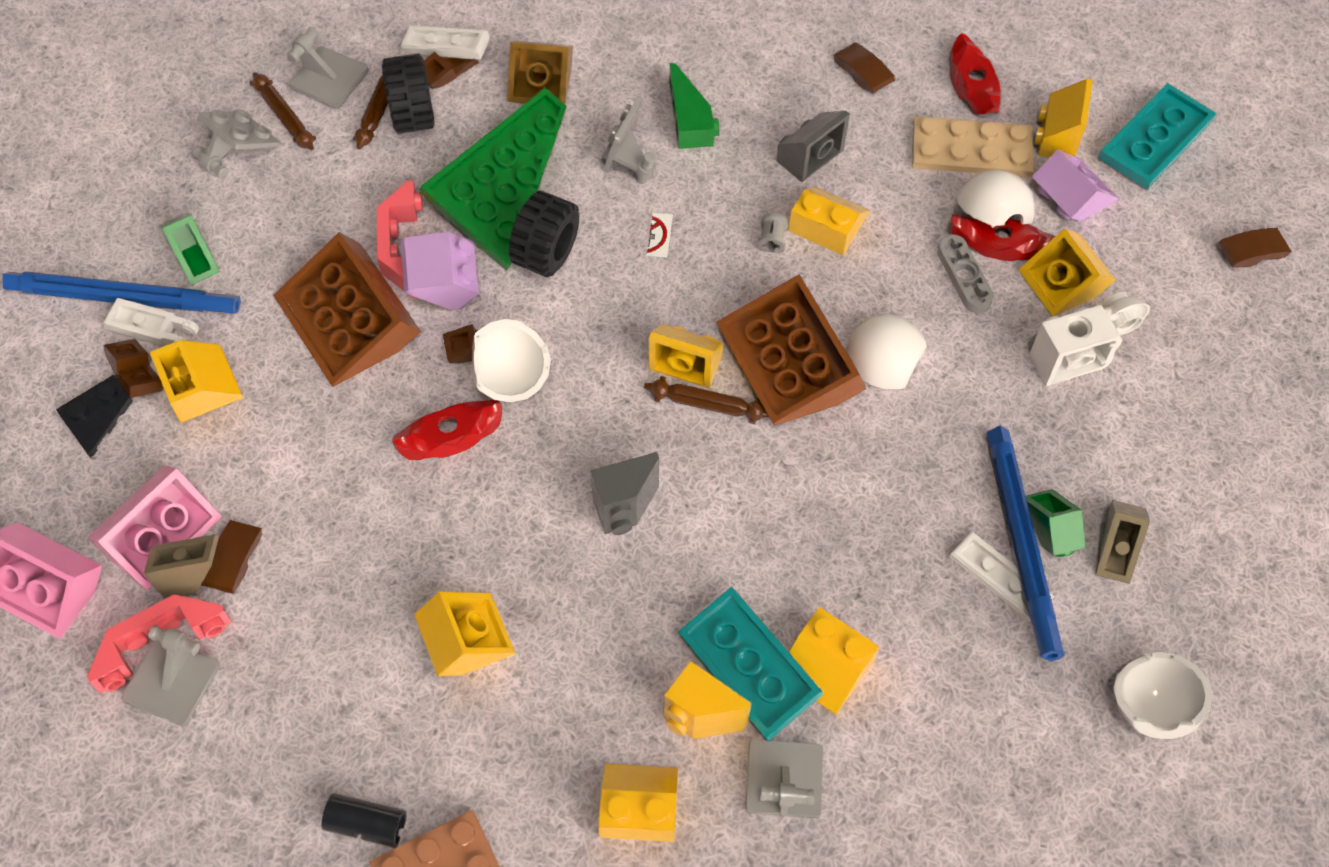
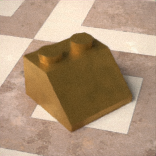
[507,41,573,104]

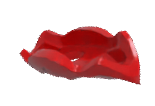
[950,33,1001,115]
[950,214,1055,261]
[392,400,502,461]

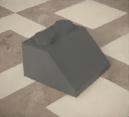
[777,110,850,182]
[591,452,659,535]

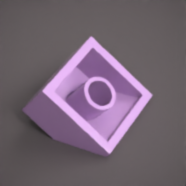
[1032,149,1119,221]
[400,232,479,311]

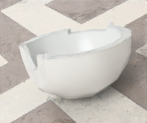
[957,169,1035,228]
[846,314,927,389]
[472,319,551,403]
[1114,652,1213,739]

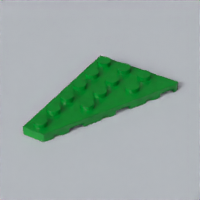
[419,88,567,270]

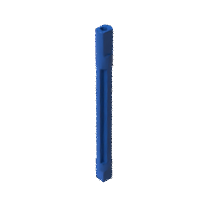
[3,271,241,314]
[987,425,1065,662]

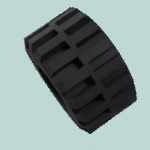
[382,53,435,134]
[509,190,579,278]

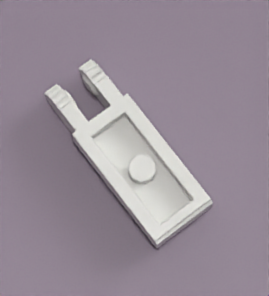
[103,298,200,346]

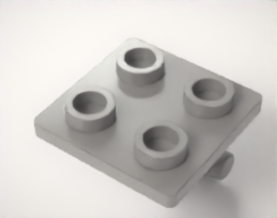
[287,27,369,109]
[602,96,656,184]
[192,109,280,178]
[121,625,220,727]
[746,739,823,819]

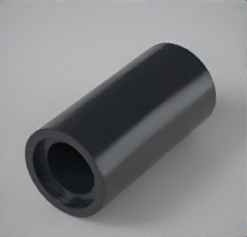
[321,793,407,848]

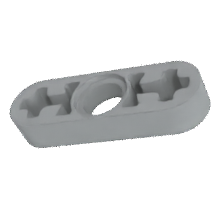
[938,234,994,314]

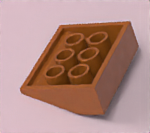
[273,232,421,387]
[716,274,866,426]

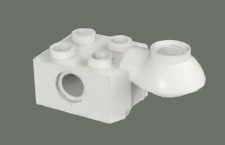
[1029,292,1150,387]

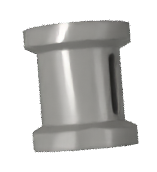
[757,213,789,253]

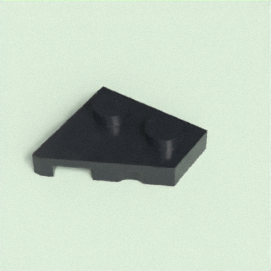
[56,374,133,458]

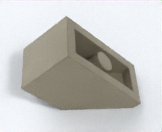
[1095,500,1150,584]
[144,534,219,599]

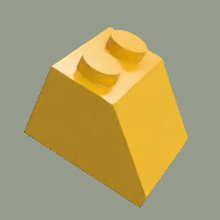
[1034,79,1093,158]
[788,187,870,255]
[1019,228,1116,316]
[649,324,723,389]
[414,592,515,676]
[789,607,880,715]
[664,661,751,739]
[598,763,678,842]

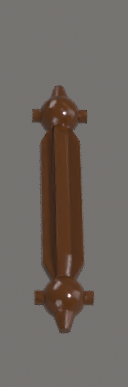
[250,72,316,150]
[353,73,388,150]
[644,376,769,424]

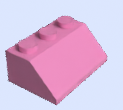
[87,466,222,590]
[0,522,102,639]

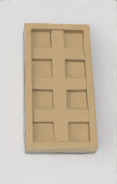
[912,116,1034,178]

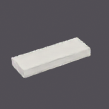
[400,25,490,59]
[949,531,1054,622]

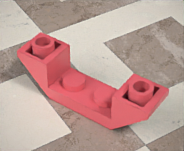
[377,180,423,298]
[87,594,231,693]

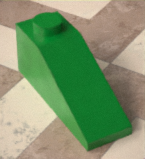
[669,63,719,149]

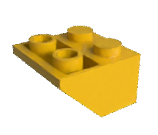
[150,340,243,423]

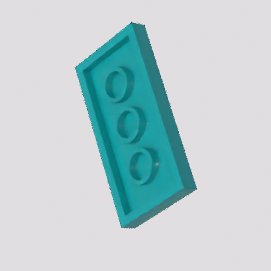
[1098,83,1217,190]
[678,586,824,741]

